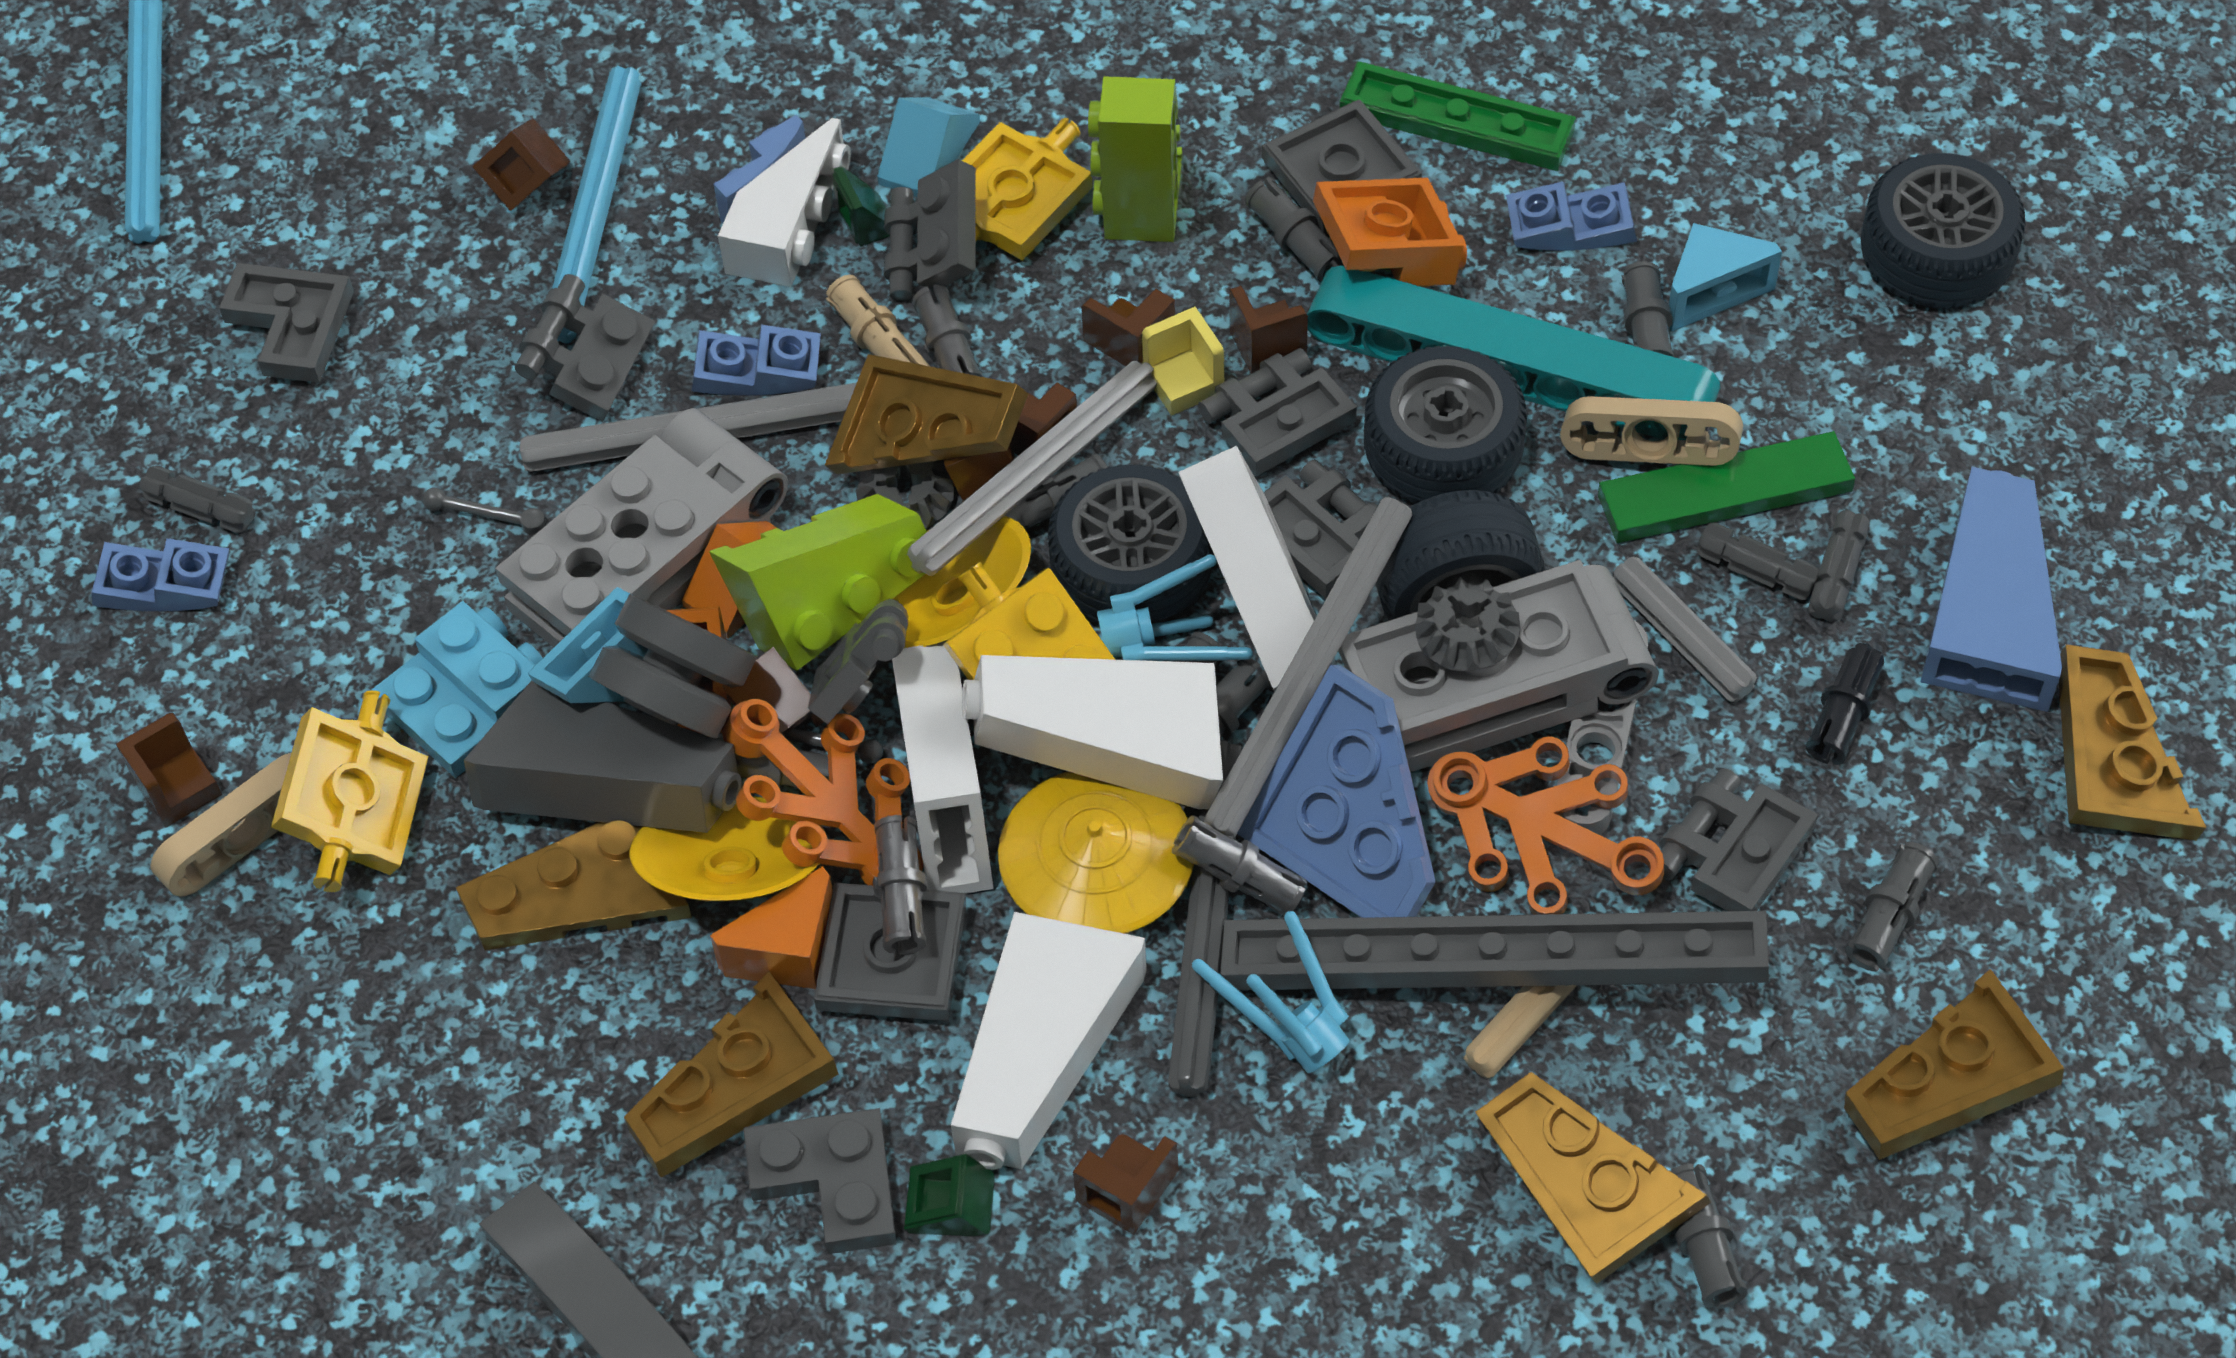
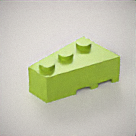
[1088,76,1183,242]
[709,494,927,671]

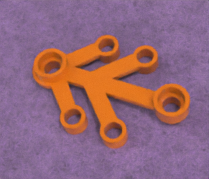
[722,699,923,886]
[1427,736,1664,915]

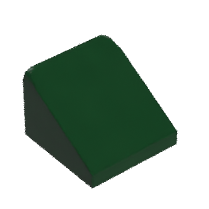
[832,166,890,247]
[904,1154,995,1236]

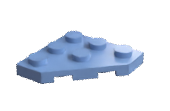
[1237,665,1436,918]

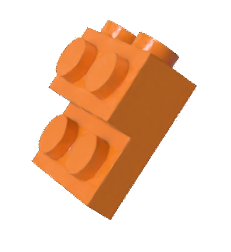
[1313,178,1467,288]

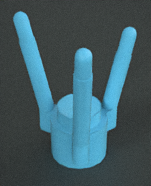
[1097,554,1253,661]
[1192,911,1350,1073]

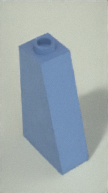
[1920,467,2062,712]

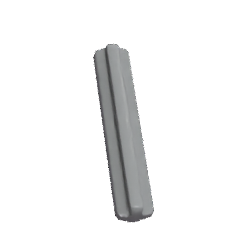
[1613,557,1757,702]

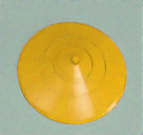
[893,516,1031,648]
[998,771,1194,934]
[629,796,827,901]

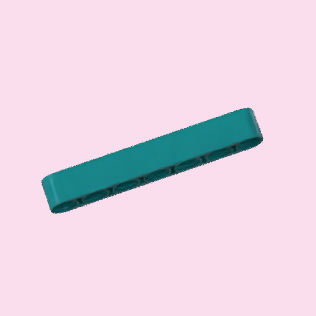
[1307,266,1721,440]

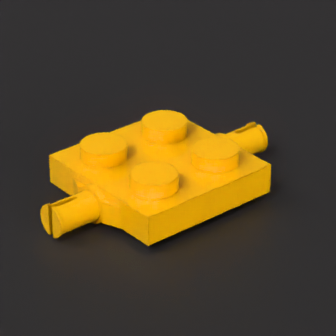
[962,118,1093,261]
[943,562,1116,680]
[271,690,429,892]

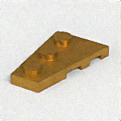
[825,354,1028,474]
[2059,644,2206,841]
[456,820,692,951]
[1844,969,2064,1160]
[624,972,839,1178]
[1475,1072,1711,1284]

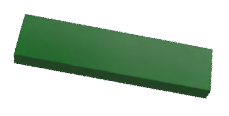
[1339,61,1576,171]
[1598,431,1855,543]

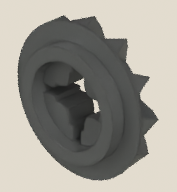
[856,461,954,529]
[1415,577,1520,671]

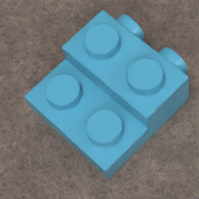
[370,601,543,778]

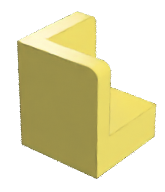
[1142,307,1224,416]

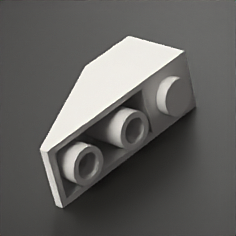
[718,118,851,287]

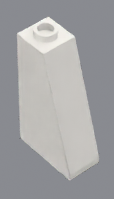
[1178,445,1337,691]
[892,642,994,893]
[962,655,1223,809]
[951,912,1147,1170]

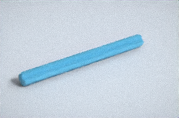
[125,0,162,244]
[552,66,641,343]

